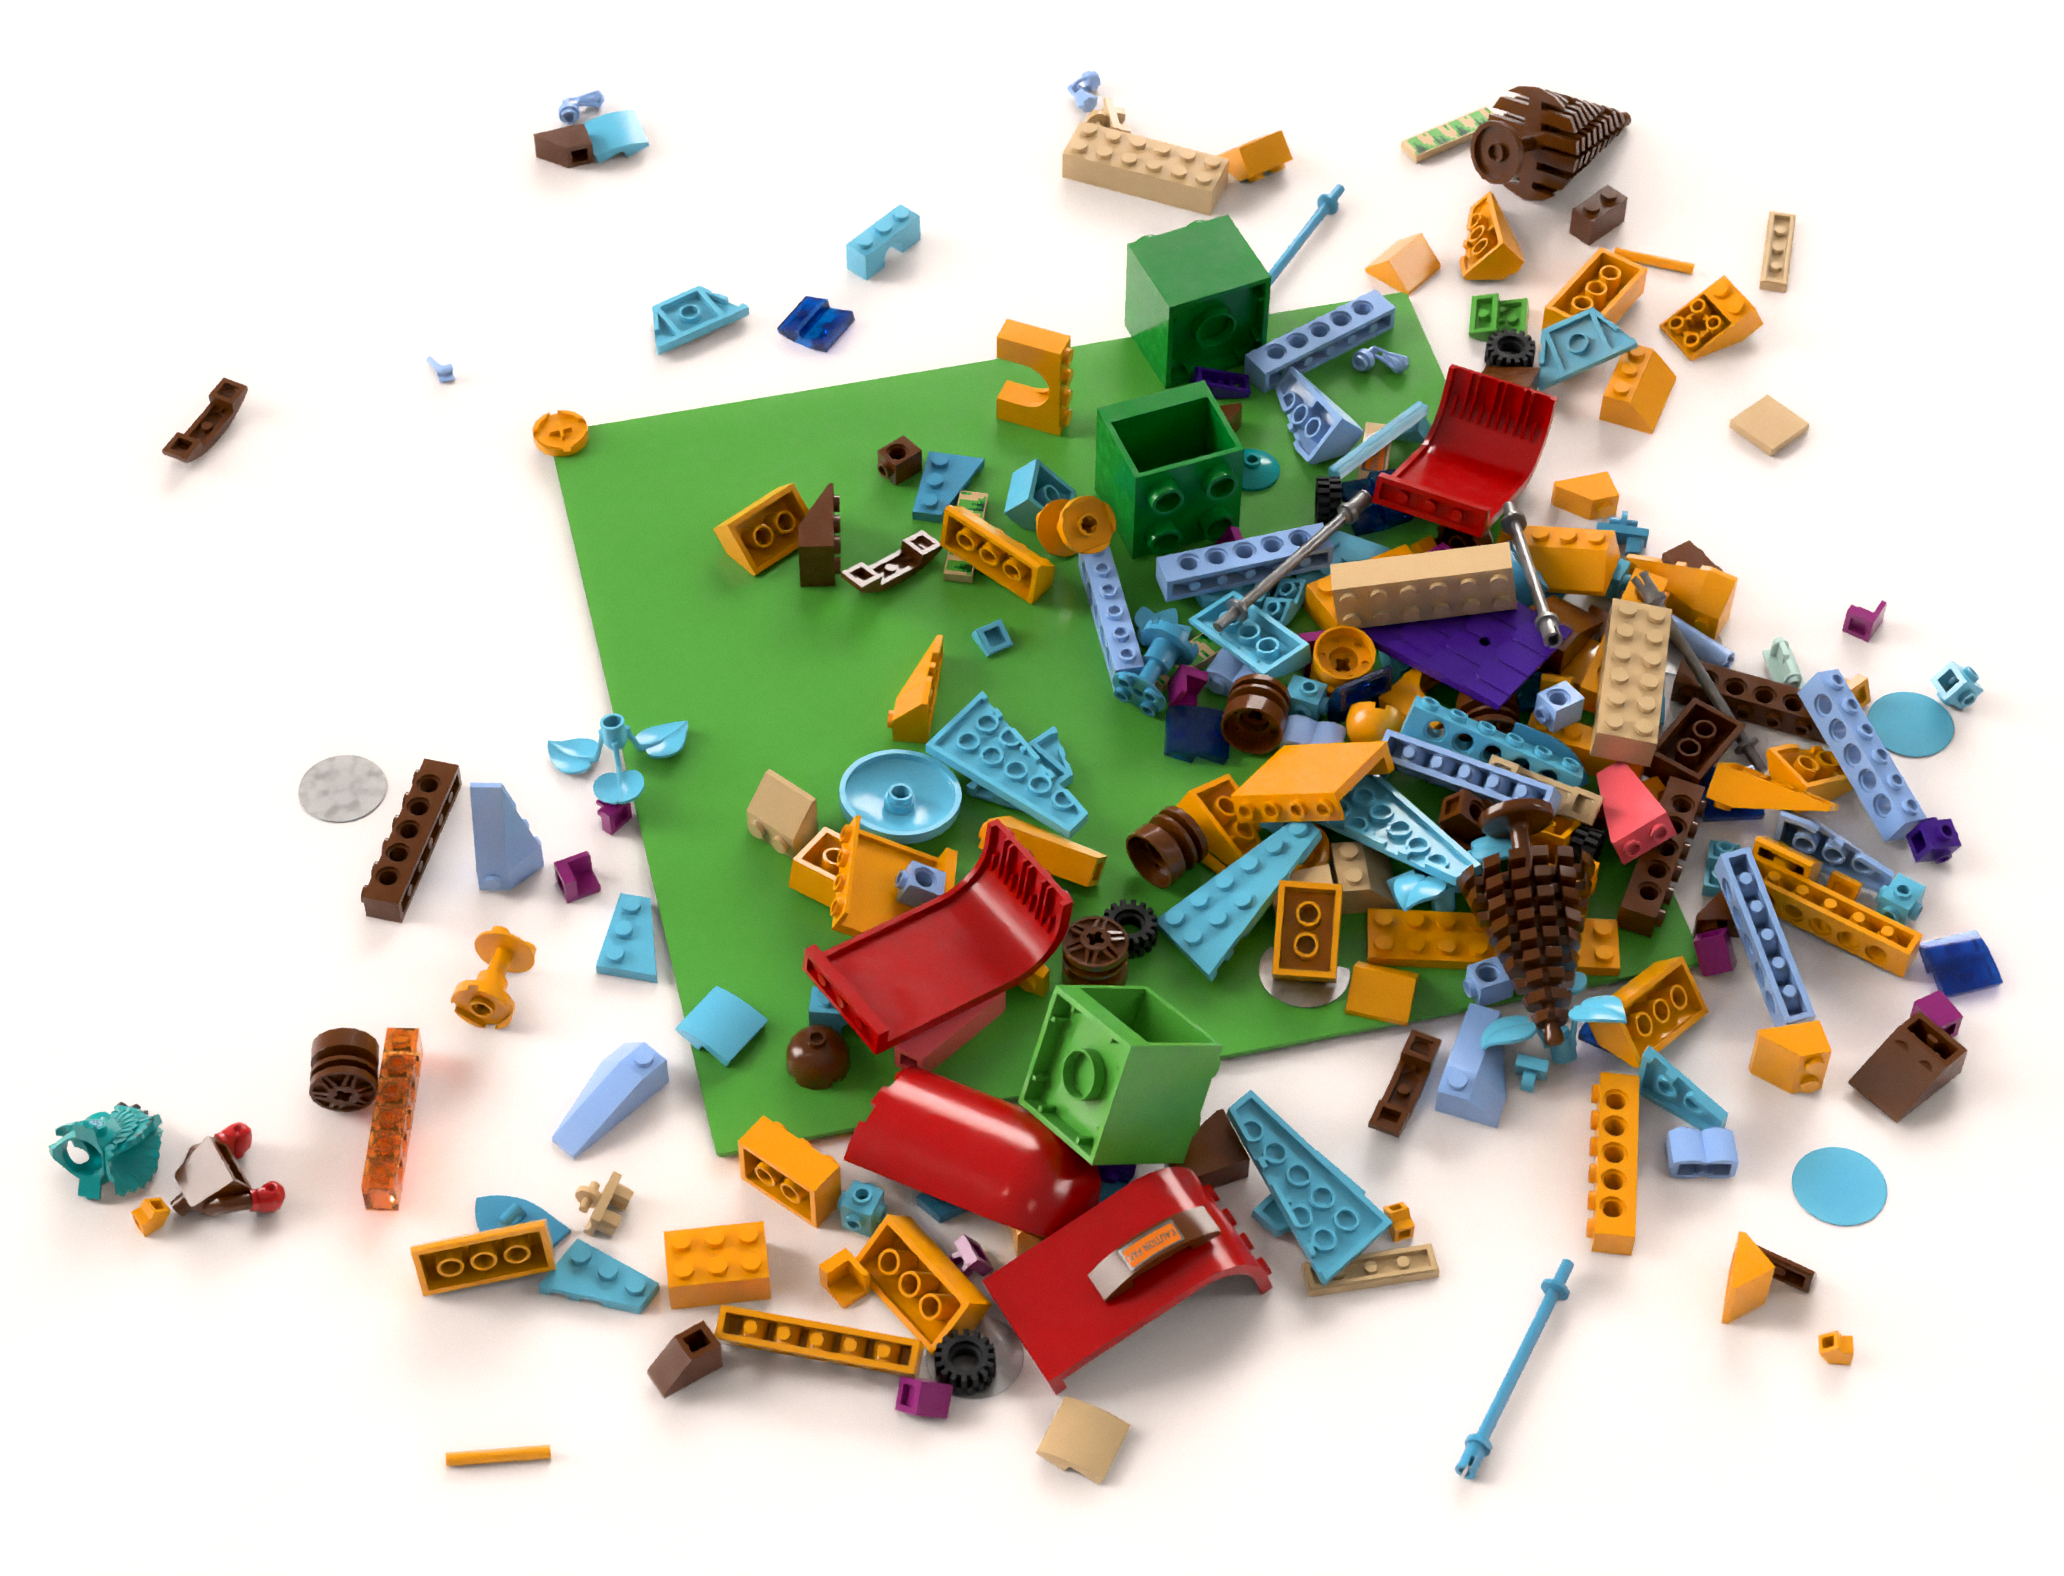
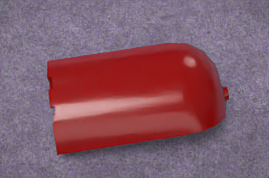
[843,1066,1101,1237]

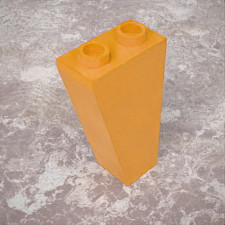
[978,815,1108,887]

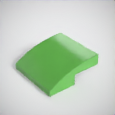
[1469,293,1529,342]

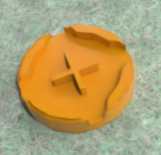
[533,410,589,457]

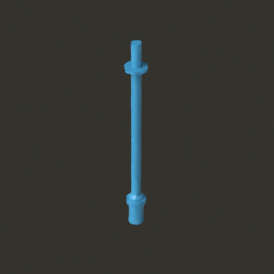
[1268,184,1345,286]
[1455,1259,1574,1480]

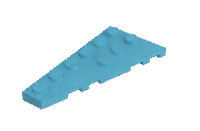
[1314,774,1481,886]

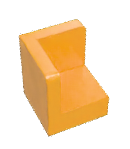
[819,1248,871,1309]

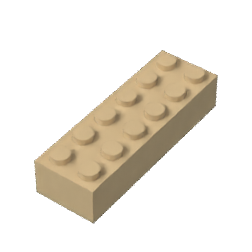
[1062,121,1229,216]
[1330,542,1517,629]
[1590,598,1672,767]

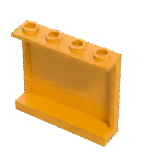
[1231,741,1395,823]
[830,815,958,937]

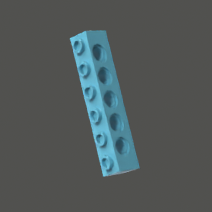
[1400,695,1584,787]

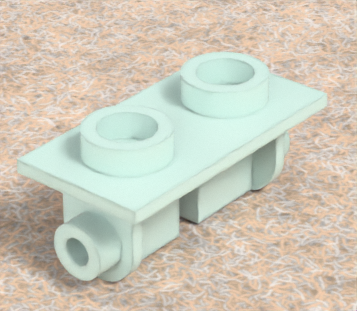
[1762,637,1805,689]

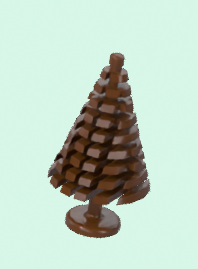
[1470,86,1632,201]
[1457,798,1595,1047]

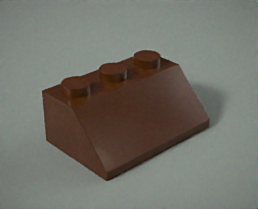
[1643,697,1746,787]

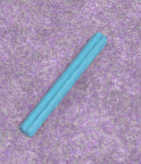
[1328,401,1428,479]

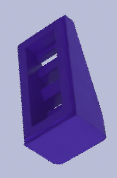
[1190,366,1251,399]

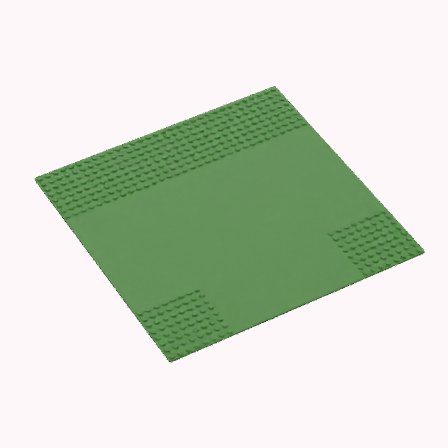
[553,292,1699,1157]

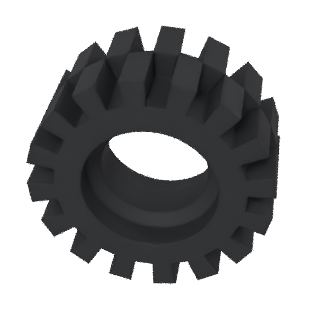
[1484,328,1536,367]
[1315,476,1342,526]
[1570,823,1606,864]
[1102,899,1158,959]
[934,1329,996,1396]

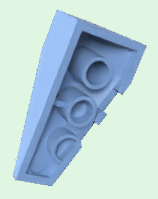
[1275,366,1364,465]
[470,782,544,891]
[1774,810,1894,893]
[1435,1003,1506,1128]
[552,1042,669,1159]

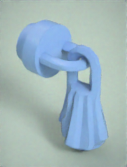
[1067,70,1101,112]
[558,90,605,124]
[1352,346,1409,374]

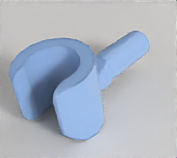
[426,356,455,383]

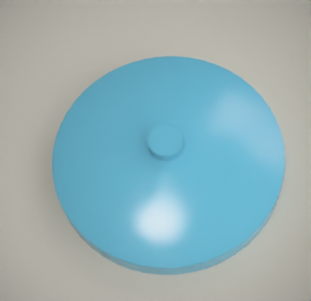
[839,749,962,844]

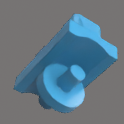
[1596,510,1649,556]

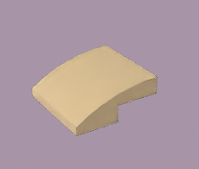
[1035,1396,1131,1485]

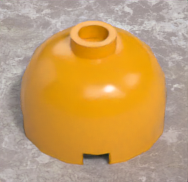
[1346,701,1406,742]

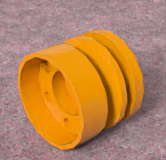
[1309,625,1376,704]

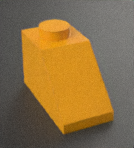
[1551,471,1619,520]

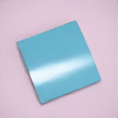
[584,109,650,163]
[675,986,768,1067]

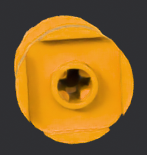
[1036,495,1116,557]
[451,926,537,1029]

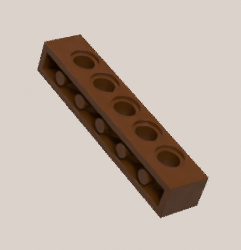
[1670,658,1827,744]
[361,758,462,923]
[1616,776,1707,938]

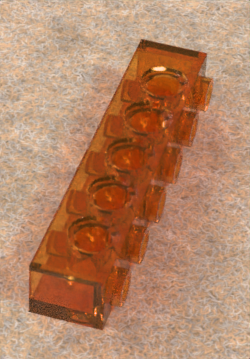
[361,1027,423,1211]

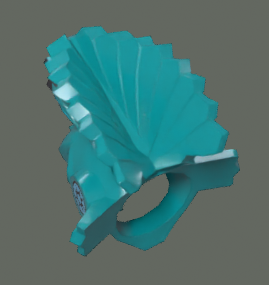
[49,1102,163,1200]

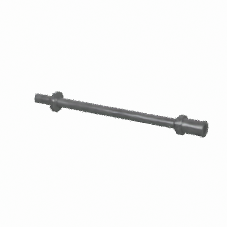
[1213,489,1373,632]
[1501,502,1563,649]
[1631,571,1768,773]

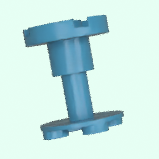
[1112,619,1199,717]

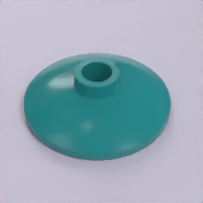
[1242,449,1280,491]

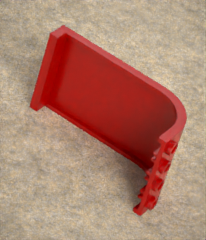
[1372,364,1558,538]
[802,819,1074,1056]
[982,1167,1273,1395]

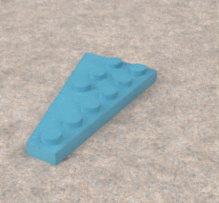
[925,691,1088,839]
[1157,821,1323,982]
[1226,1090,1393,1287]

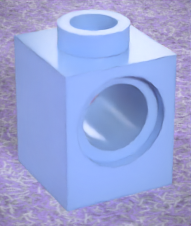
[1534,680,1585,733]
[895,860,946,908]
[1463,956,1515,1006]

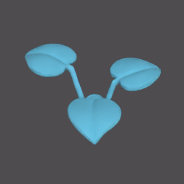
[547,713,688,805]
[1394,835,1512,912]
[1481,971,1627,1064]

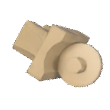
[1086,97,1131,134]
[575,1171,634,1236]

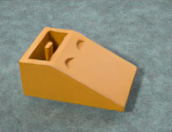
[1659,275,1763,361]

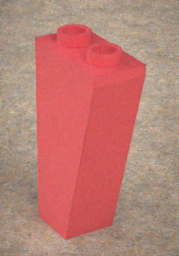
[1596,761,1677,865]
[894,991,1006,1072]

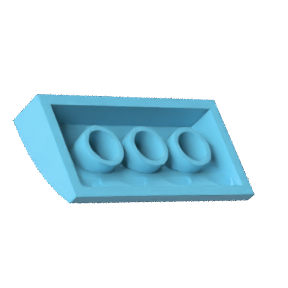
[1189,590,1312,678]

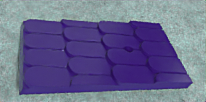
[1359,602,1573,711]

